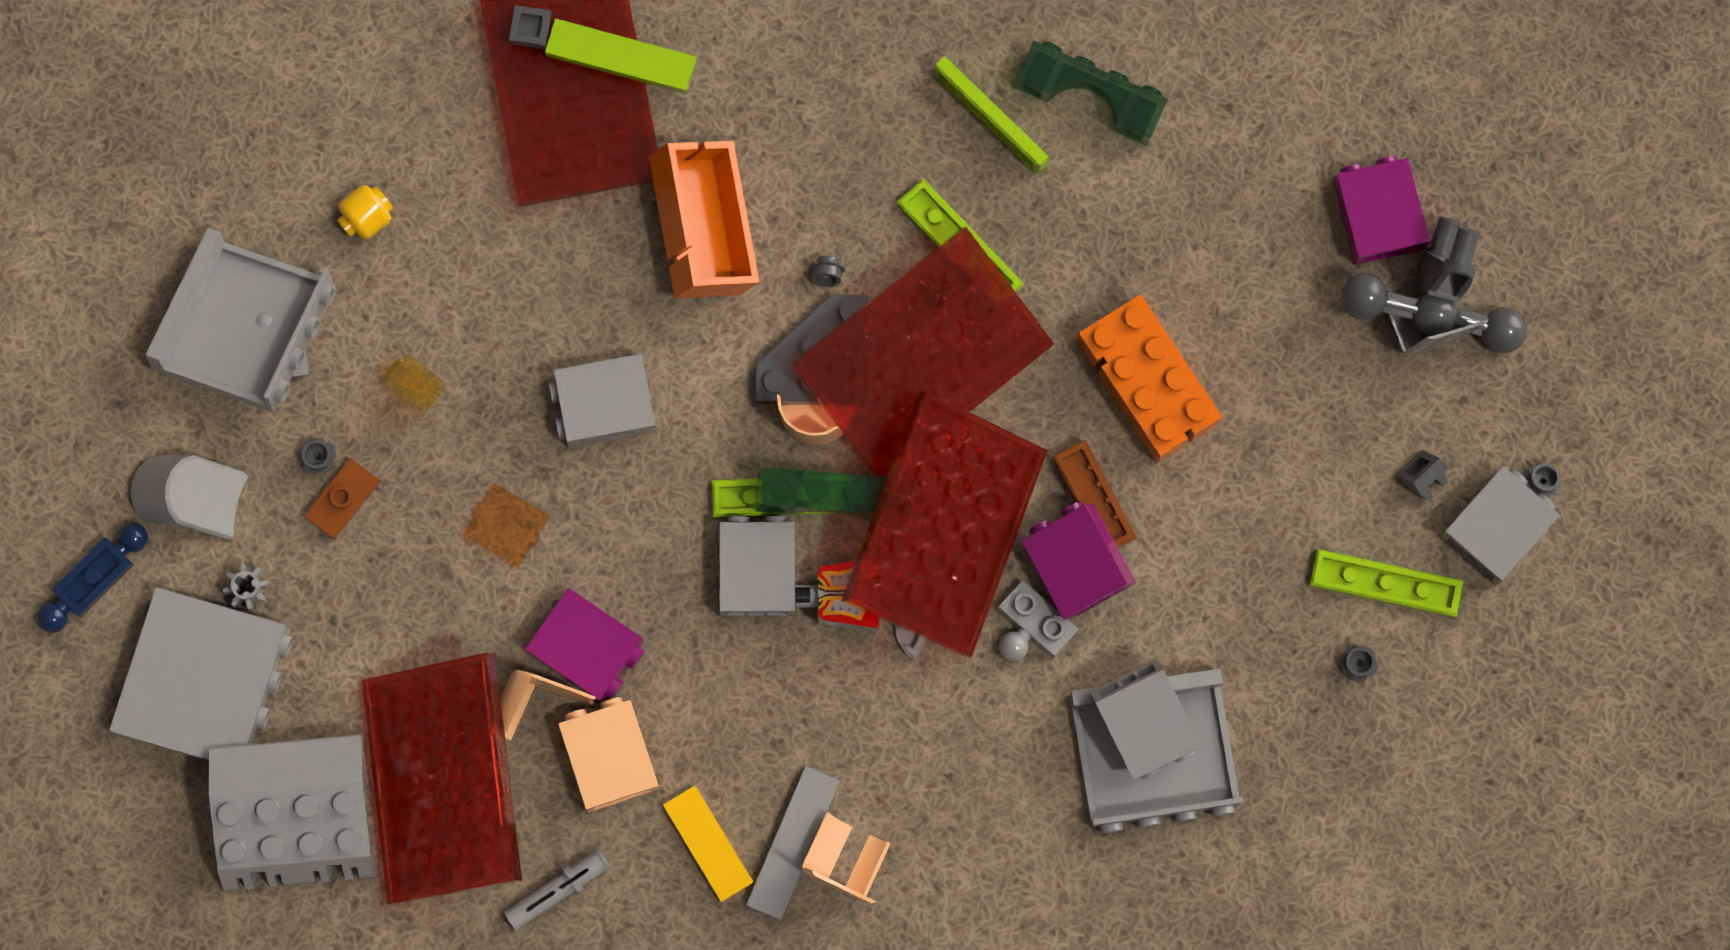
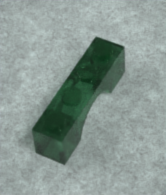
[1014,41,1168,147]
[755,467,911,522]

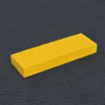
[663,786,754,903]

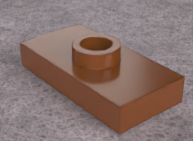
[304,458,381,540]

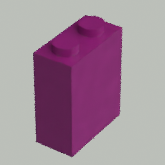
[1333,156,1430,265]
[1021,501,1136,620]
[525,587,645,704]

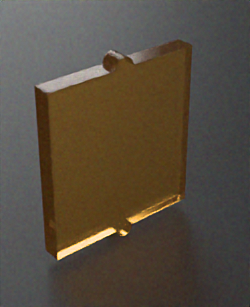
[463,483,550,568]

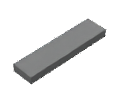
[746,766,840,921]

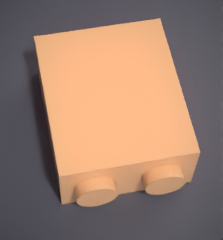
[558,697,659,813]

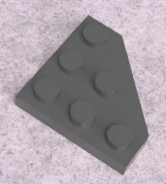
[755,294,869,406]

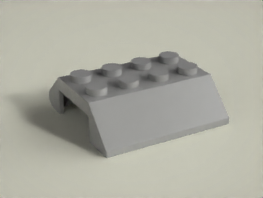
[209,734,376,891]

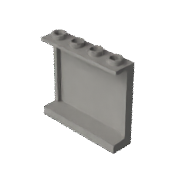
[145,228,336,413]
[109,587,293,761]
[1069,669,1243,834]

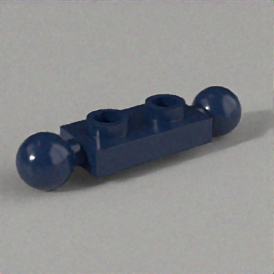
[37,523,148,633]

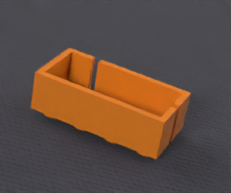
[649,141,759,299]
[1076,294,1223,463]

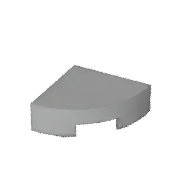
[895,610,933,661]

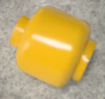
[337,185,393,240]

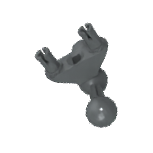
[1341,216,1527,353]

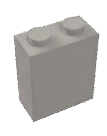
[549,354,656,448]
[1440,466,1560,586]
[720,516,795,617]
[1091,659,1201,780]

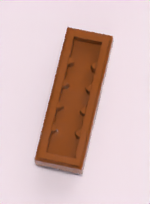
[1052,440,1137,548]

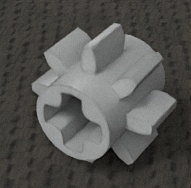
[223,563,271,612]

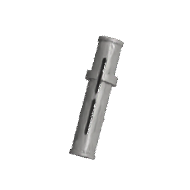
[503,848,612,931]

